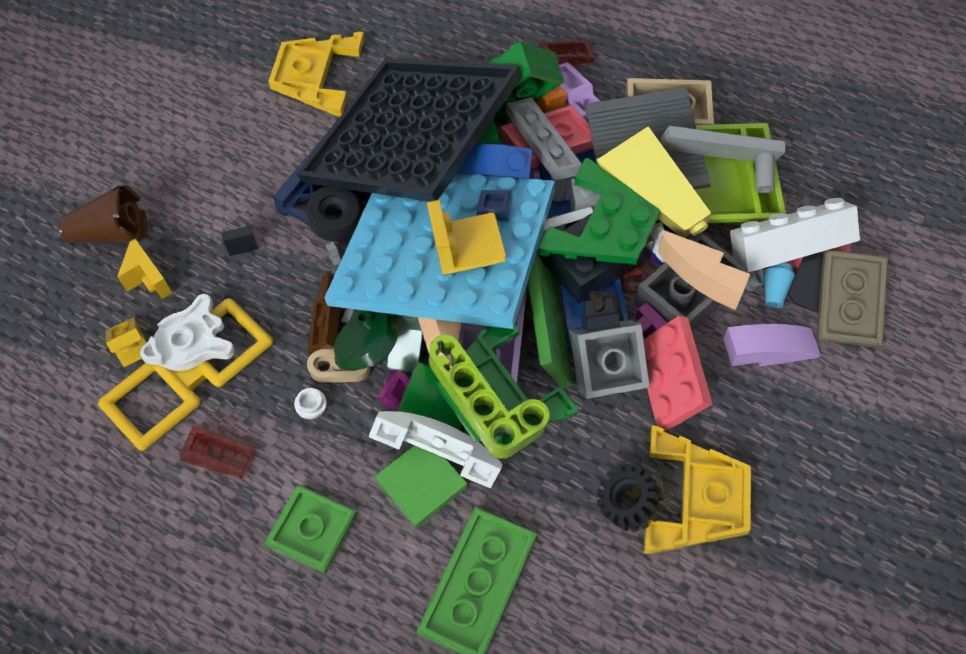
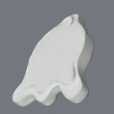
[140,294,235,371]

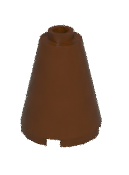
[59,185,148,243]

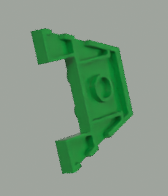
[538,158,660,265]
[437,325,579,442]

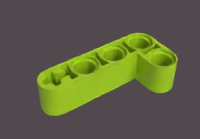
[429,335,550,458]

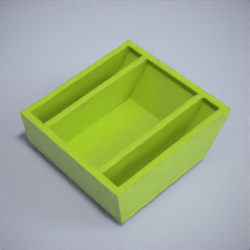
[695,123,786,223]

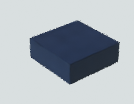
[476,190,513,221]

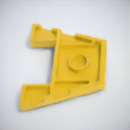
[268,32,364,117]
[643,425,751,554]

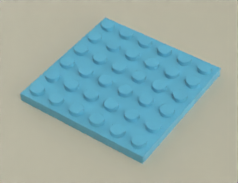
[324,174,555,329]

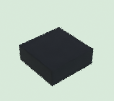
[222,226,258,256]

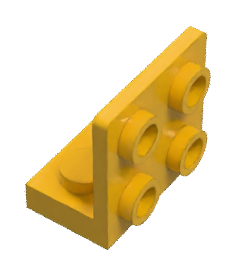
[427,200,506,275]

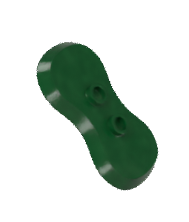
[334,309,399,370]

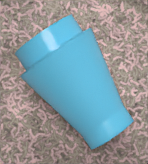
[764,262,795,309]

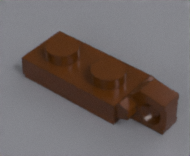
[308,273,342,354]

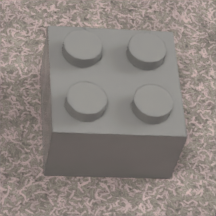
[570,320,650,399]

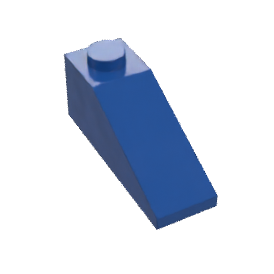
[456,144,532,179]

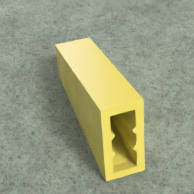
[597,127,711,238]

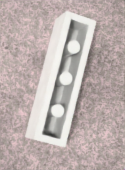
[730,198,860,273]

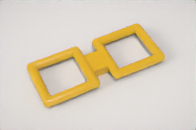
[98,298,273,451]

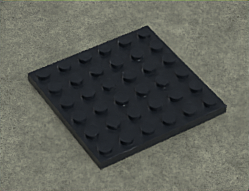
[296,59,523,202]

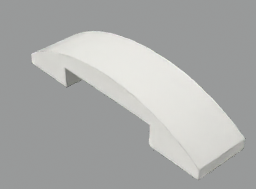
[369,411,503,488]

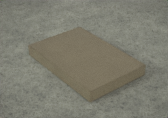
[817,250,888,348]

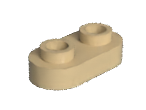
[307,349,371,383]

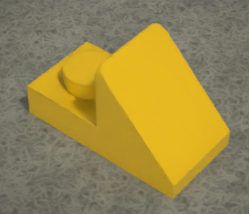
[118,239,172,299]
[106,317,147,367]

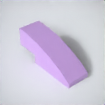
[559,62,600,122]
[723,324,821,367]

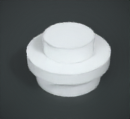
[294,388,327,419]

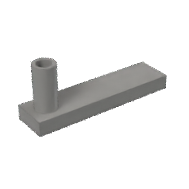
[506,98,582,201]
[660,126,785,193]

